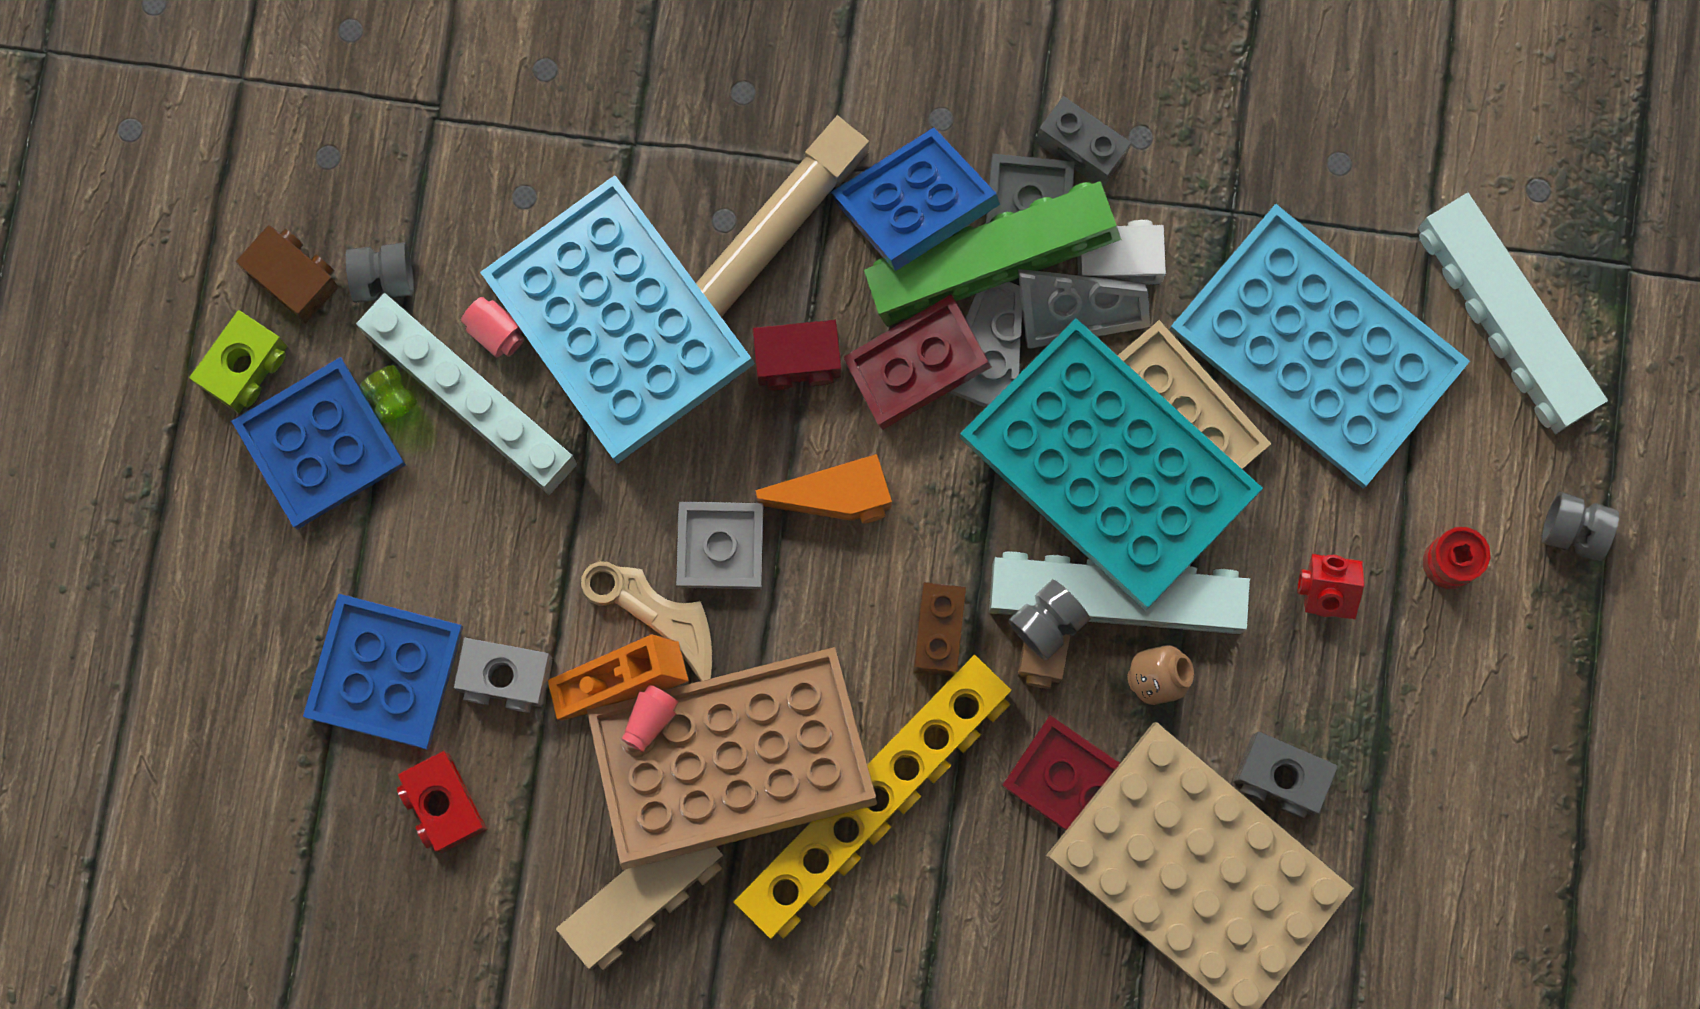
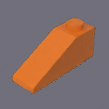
[755,454,892,523]
[547,634,689,721]

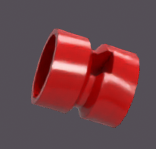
[1423,527,1491,589]

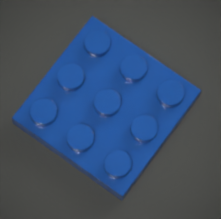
[831,128,1000,271]
[231,357,406,530]
[303,594,463,750]

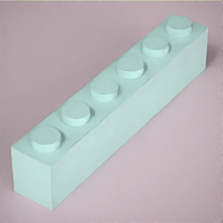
[1418,193,1608,434]
[356,293,577,495]
[989,552,1250,634]

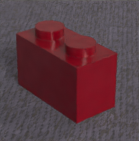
[753,319,841,390]

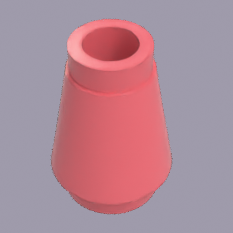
[621,685,678,752]

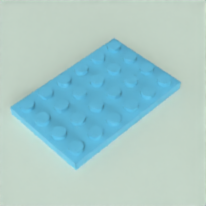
[480,175,755,464]
[1169,204,1470,489]

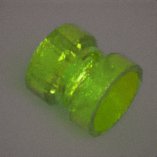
[360,365,417,423]

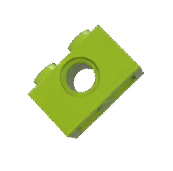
[189,310,288,413]

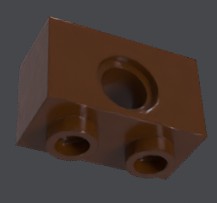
[913,582,966,677]

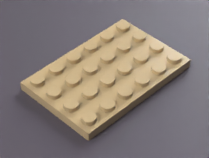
[1046,723,1354,1009]

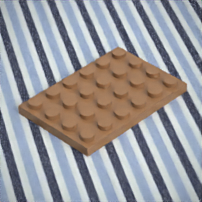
[587,647,877,870]

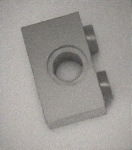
[454,638,553,713]

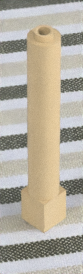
[696,115,869,317]

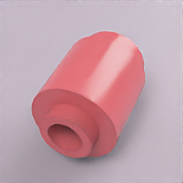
[461,297,524,358]

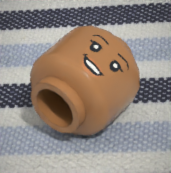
[1128,645,1194,705]

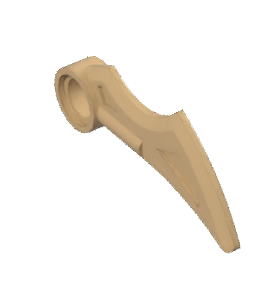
[581,561,712,681]

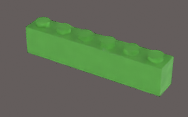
[864,181,1122,327]

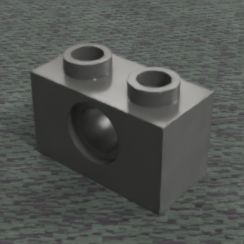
[1036,96,1131,188]
[1233,731,1338,819]

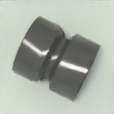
[346,242,414,303]
[1541,491,1619,562]
[1008,579,1091,661]

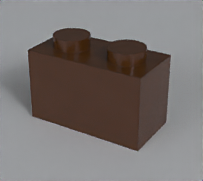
[235,225,338,324]

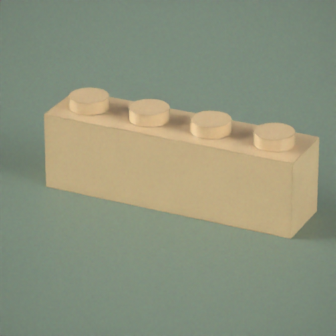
[556,846,724,970]

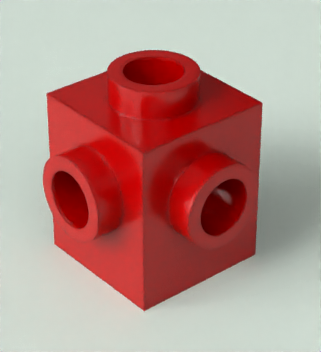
[1297,554,1365,620]

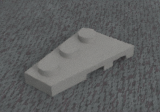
[948,282,1022,407]

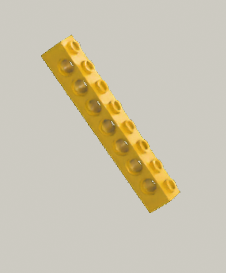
[734,654,1012,939]

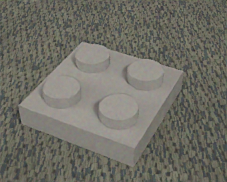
[676,502,764,589]

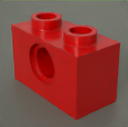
[396,751,488,854]

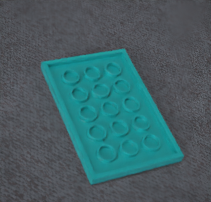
[959,318,1263,611]

